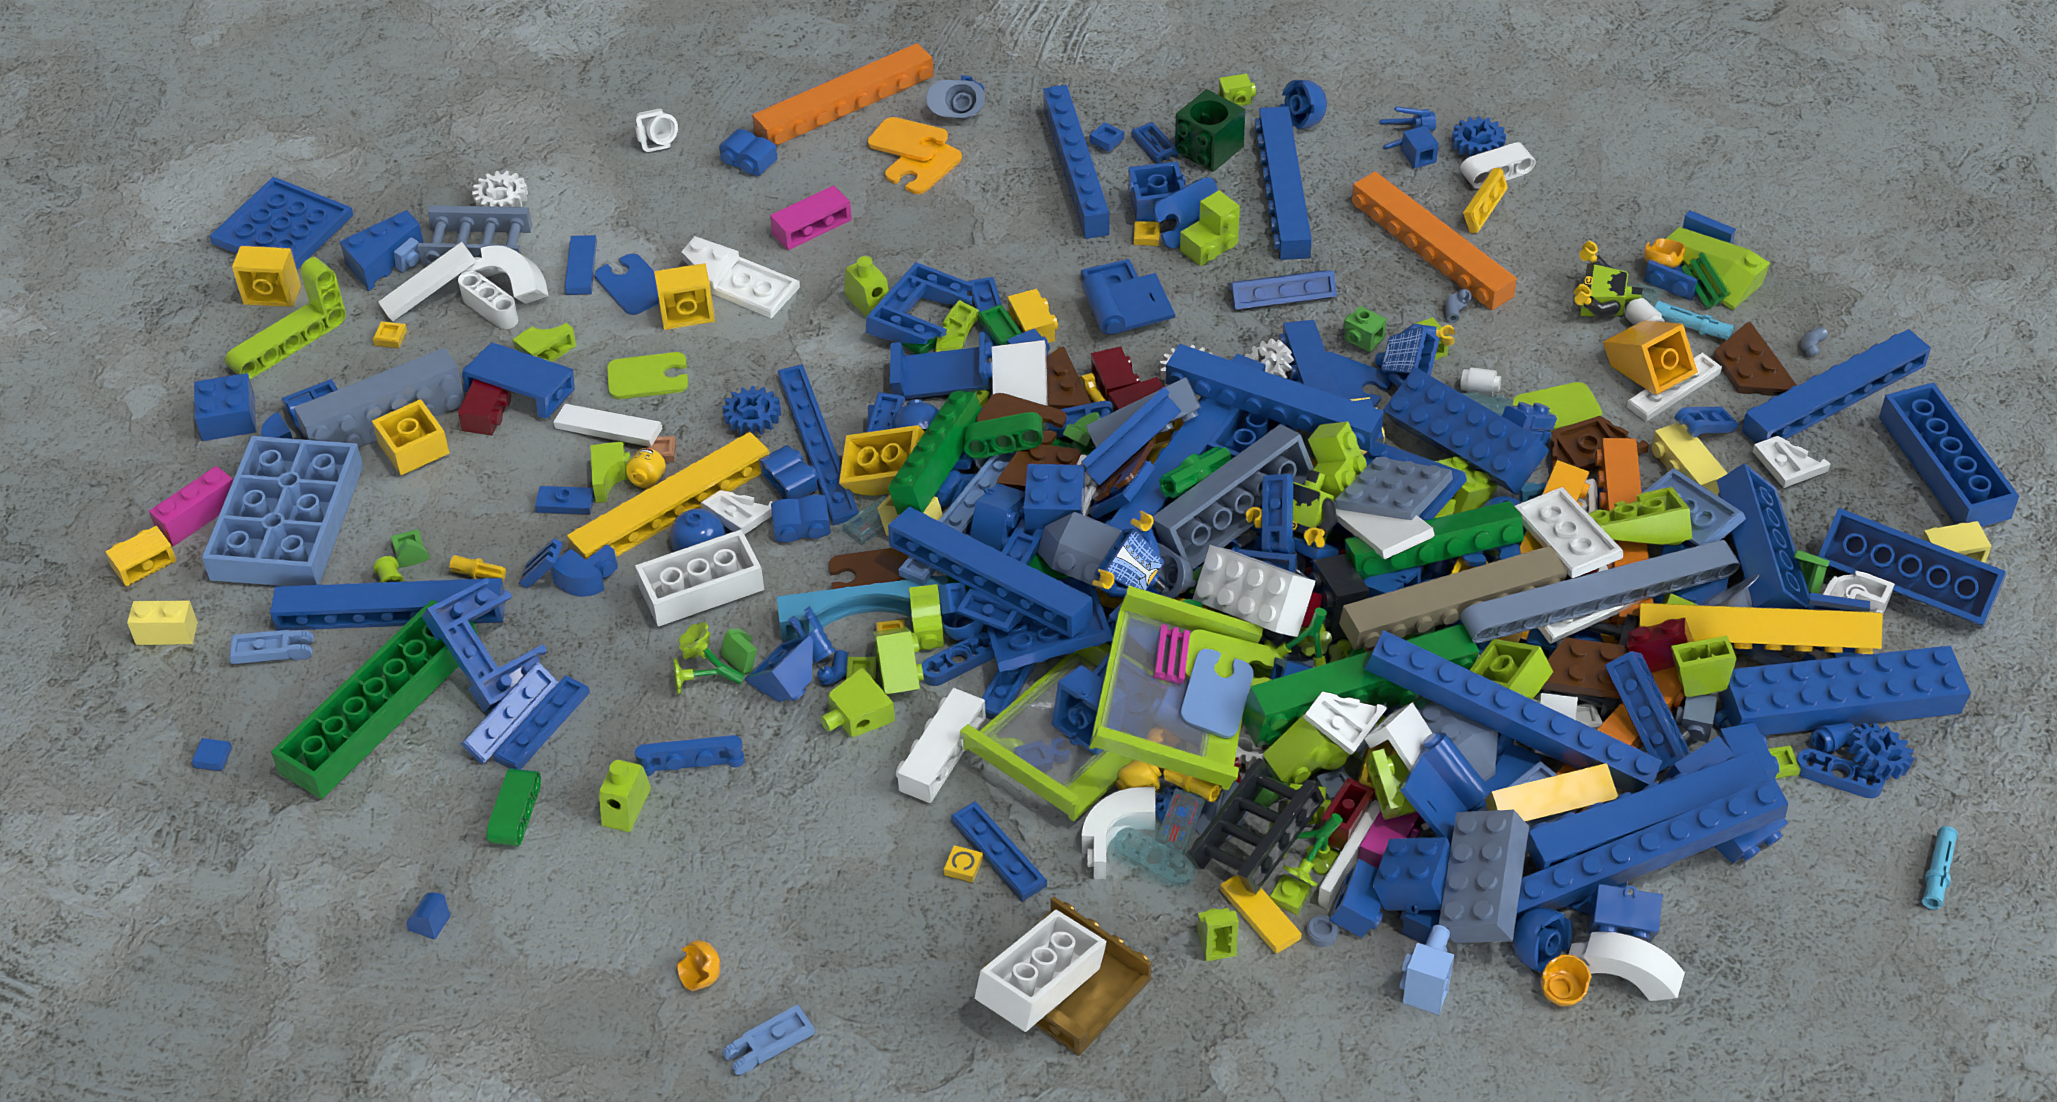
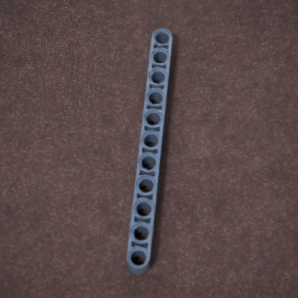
[1459,540,1740,643]

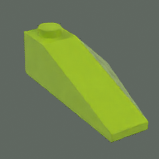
[1666,227,1770,311]
[1588,487,1692,545]

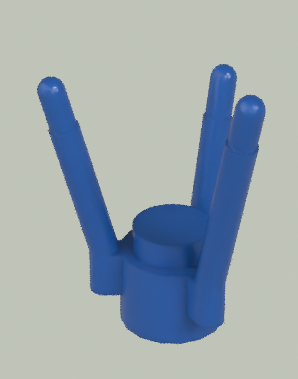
[1380,107,1436,149]

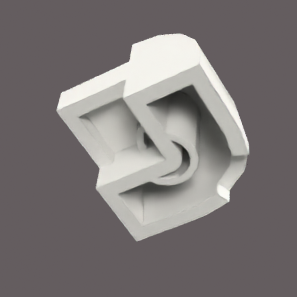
[1823,571,1895,614]

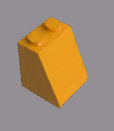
[1603,320,1698,395]

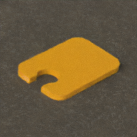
[868,117,948,161]
[885,140,962,194]

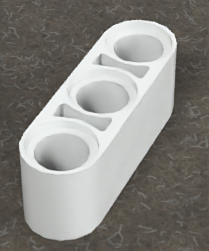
[1460,142,1536,189]
[458,271,518,329]

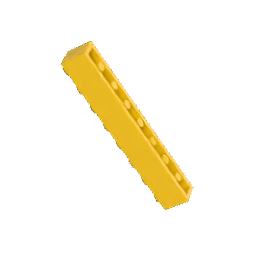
[567,432,769,560]
[1638,603,1883,654]

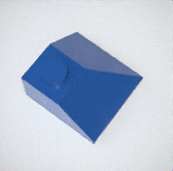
[745,635,813,702]

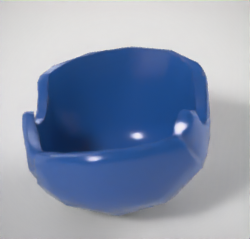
[941,613,984,641]

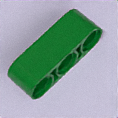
[964,412,1043,458]
[487,768,541,846]

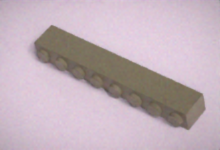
[1339,546,1568,650]

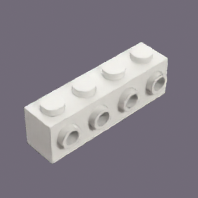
[896,688,986,803]

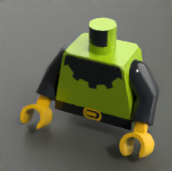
[1574,241,1643,318]
[1246,469,1338,548]

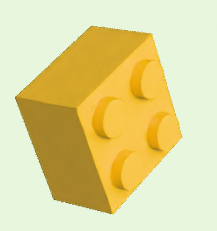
[232,246,301,307]
[654,263,715,330]
[372,399,450,475]

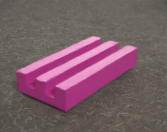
[1153,624,1190,684]

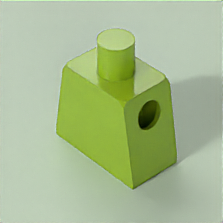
[844,256,889,318]
[1671,636,1736,697]
[820,668,895,737]
[599,759,651,833]

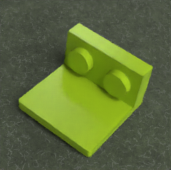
[1366,749,1417,820]

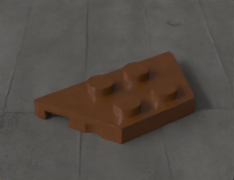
[1713,321,1797,396]
[1046,346,1091,410]
[1551,416,1649,471]
[996,444,1081,492]
[1541,637,1628,700]

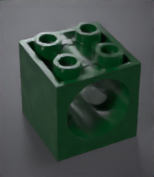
[1175,89,1246,172]

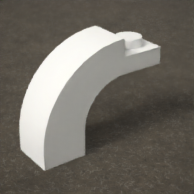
[461,246,548,304]
[1082,787,1155,879]
[1568,932,1685,1001]

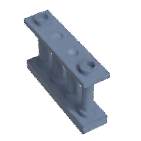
[418,205,532,265]

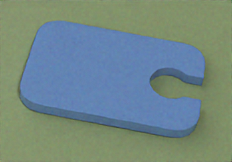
[1180,649,1253,739]

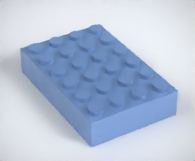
[202,436,363,586]

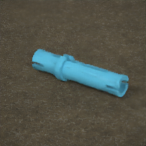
[1655,301,1734,341]
[1922,826,1958,909]

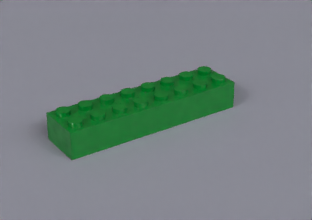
[271,599,478,800]
[1242,624,1480,748]

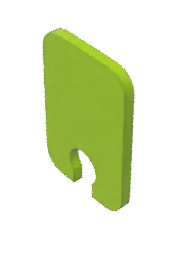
[607,352,689,399]
[1513,382,1602,432]
[1185,629,1275,694]

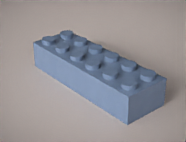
[294,348,465,448]
[1153,424,1314,569]

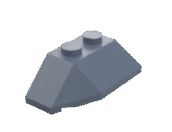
[1038,512,1122,589]
[1413,698,1499,781]

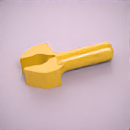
[1079,373,1106,403]

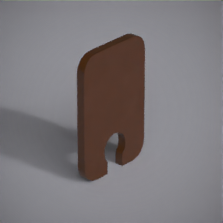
[977,393,1067,445]
[1092,439,1155,502]
[829,548,909,589]

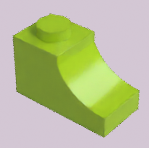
[512,323,576,362]
[590,441,631,503]
[909,584,944,650]
[1197,908,1239,961]

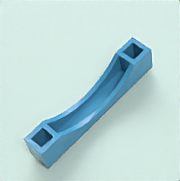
[777,575,948,641]

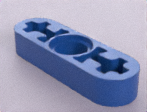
[922,632,995,686]
[1797,749,1885,799]

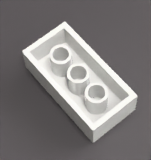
[635,529,764,627]
[1192,545,1315,637]
[974,910,1107,1032]

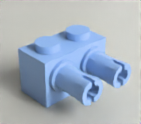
[1400,925,1454,1015]

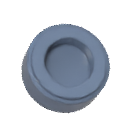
[1307,915,1338,947]

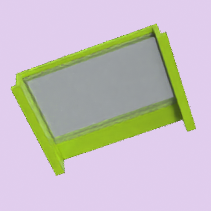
[1089,586,1263,791]
[960,643,1170,821]

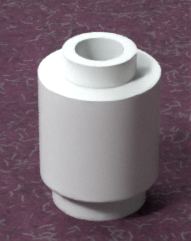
[1625,298,1665,325]
[1461,367,1501,397]

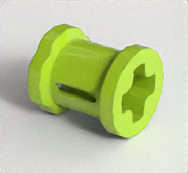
[373,556,404,583]

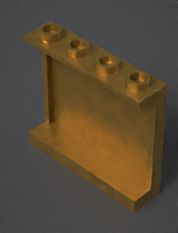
[980,896,1151,1056]

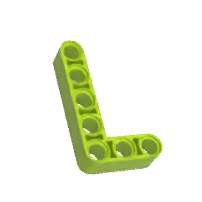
[225,257,346,379]

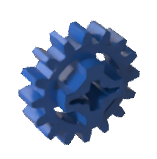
[1451,116,1506,158]
[722,386,782,435]
[1847,723,1915,780]

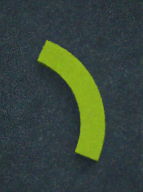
[935,300,991,408]

